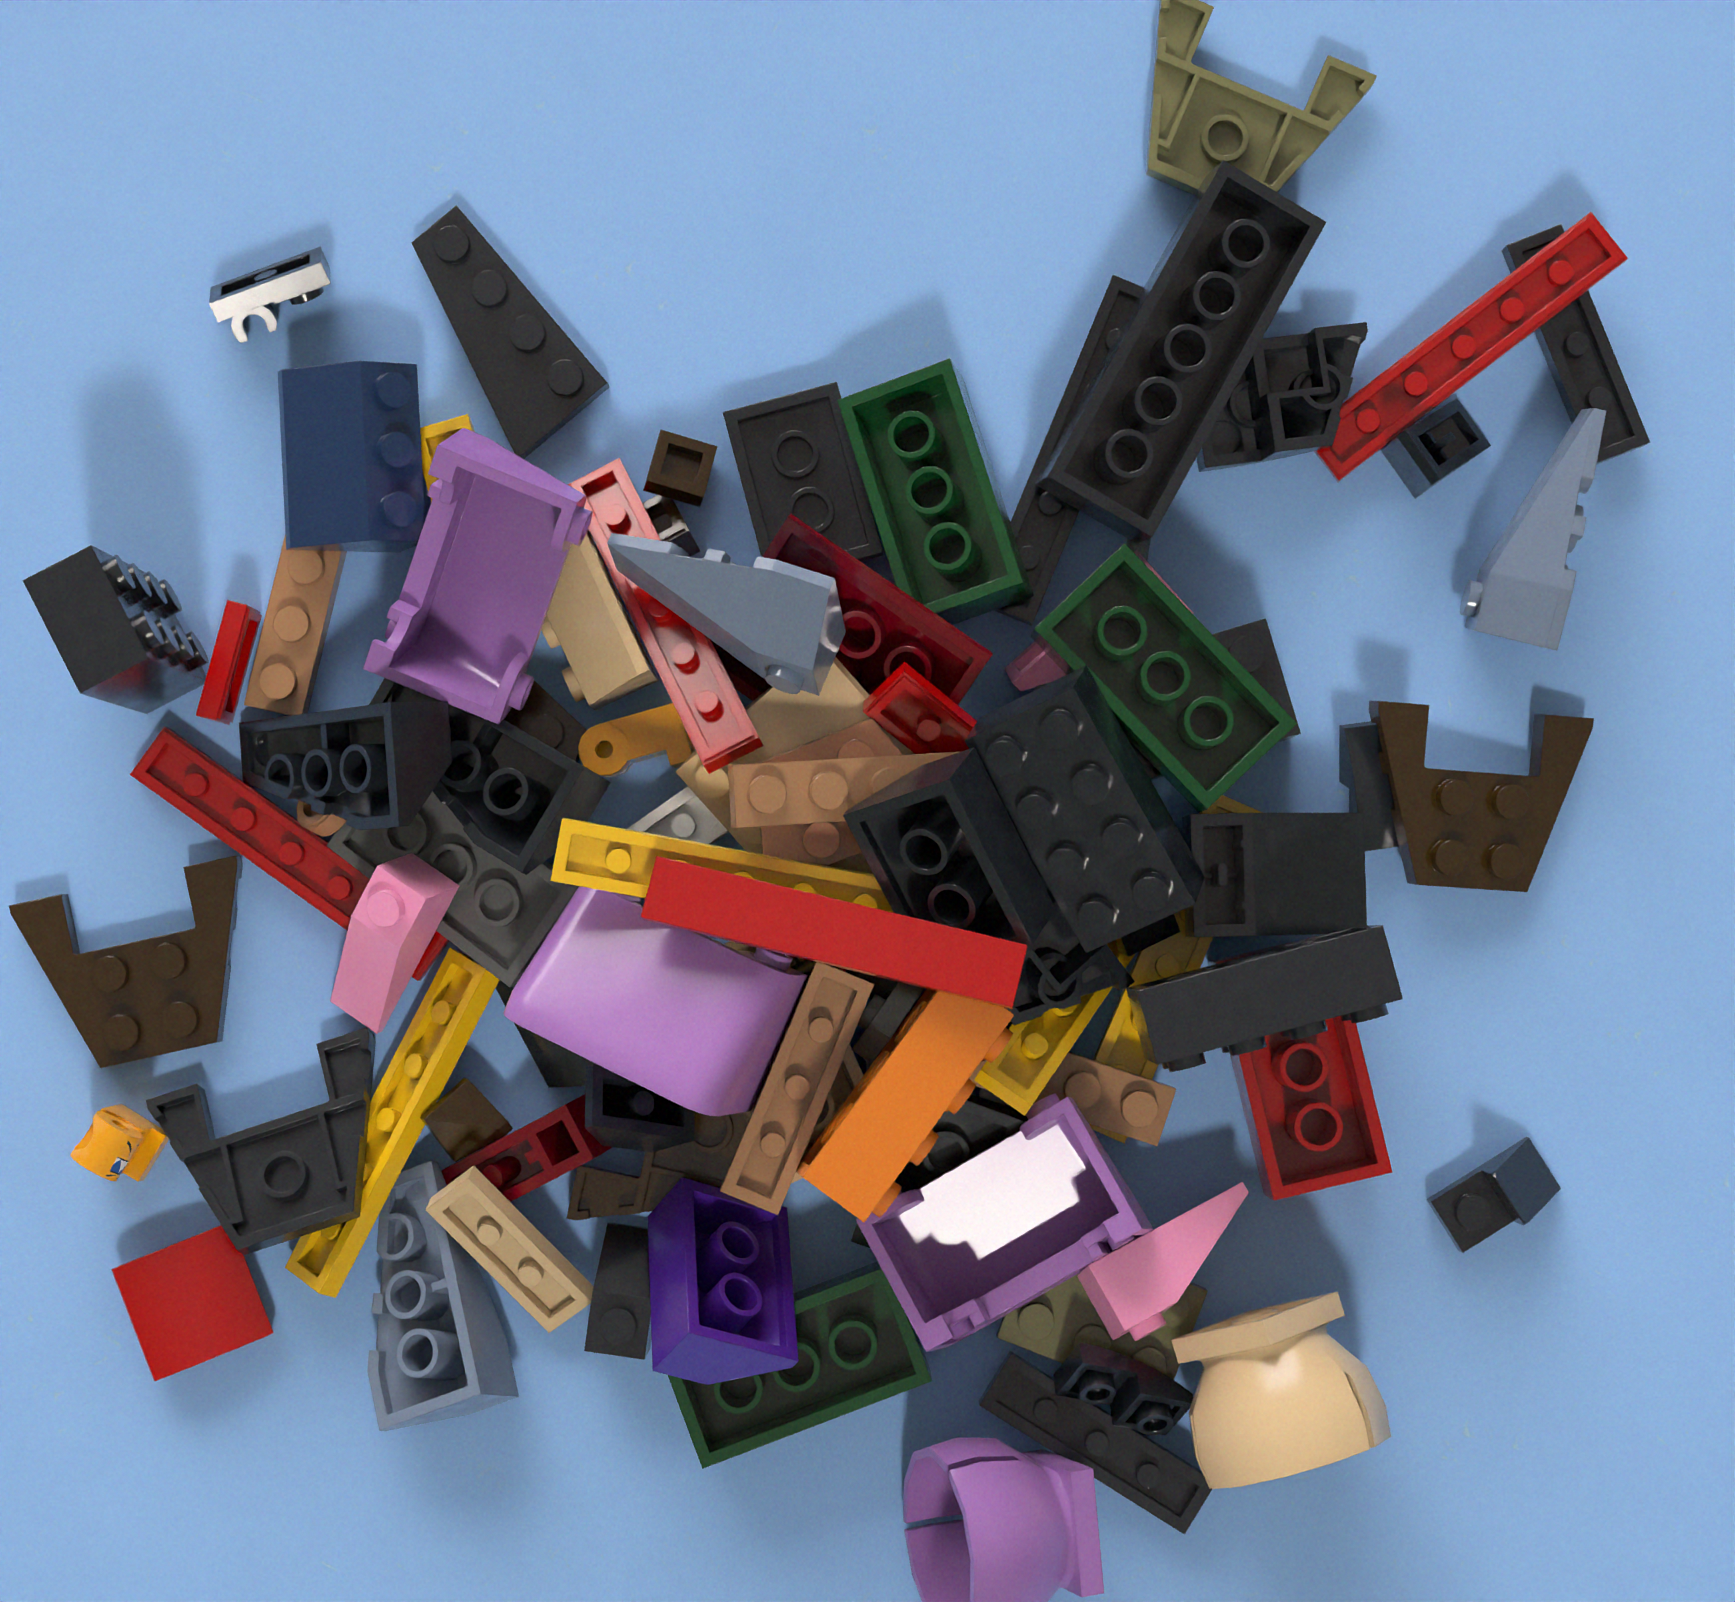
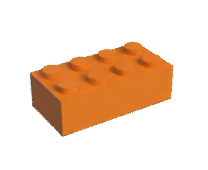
[796,988,1014,1222]

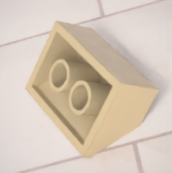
[541,530,659,710]

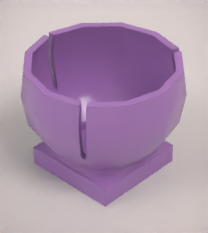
[903,1437,1104,1602]

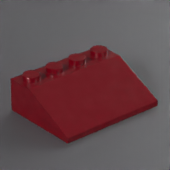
[711,514,993,706]

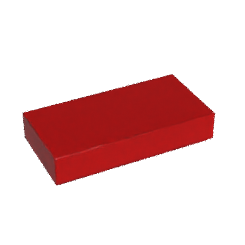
[196,600,262,725]

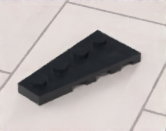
[411,205,609,459]

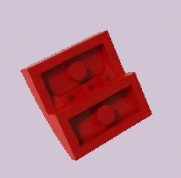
[111,1225,273,1381]

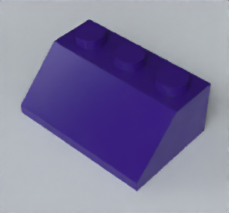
[648,1177,799,1385]

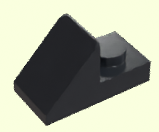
[1426,1137,1561,1253]

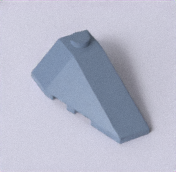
[1460,408,1606,651]
[607,533,846,696]
[367,1160,519,1431]

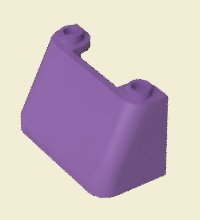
[363,428,593,724]
[503,886,808,1116]
[855,1093,1153,1352]

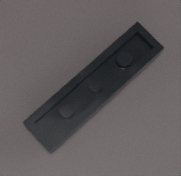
[1502,224,1650,465]
[978,1351,1212,1535]

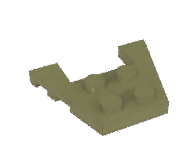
[1146,0,1377,195]

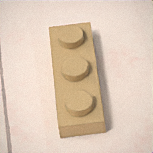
[426,1165,594,1333]

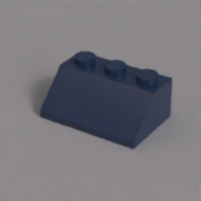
[278,361,425,553]

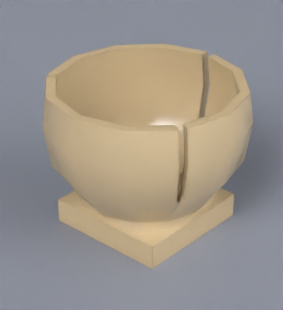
[1171,1292,1391,1489]

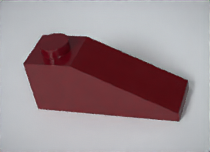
[441,1094,613,1202]

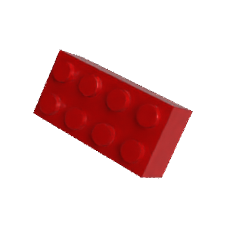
[1208,934,1392,1201]

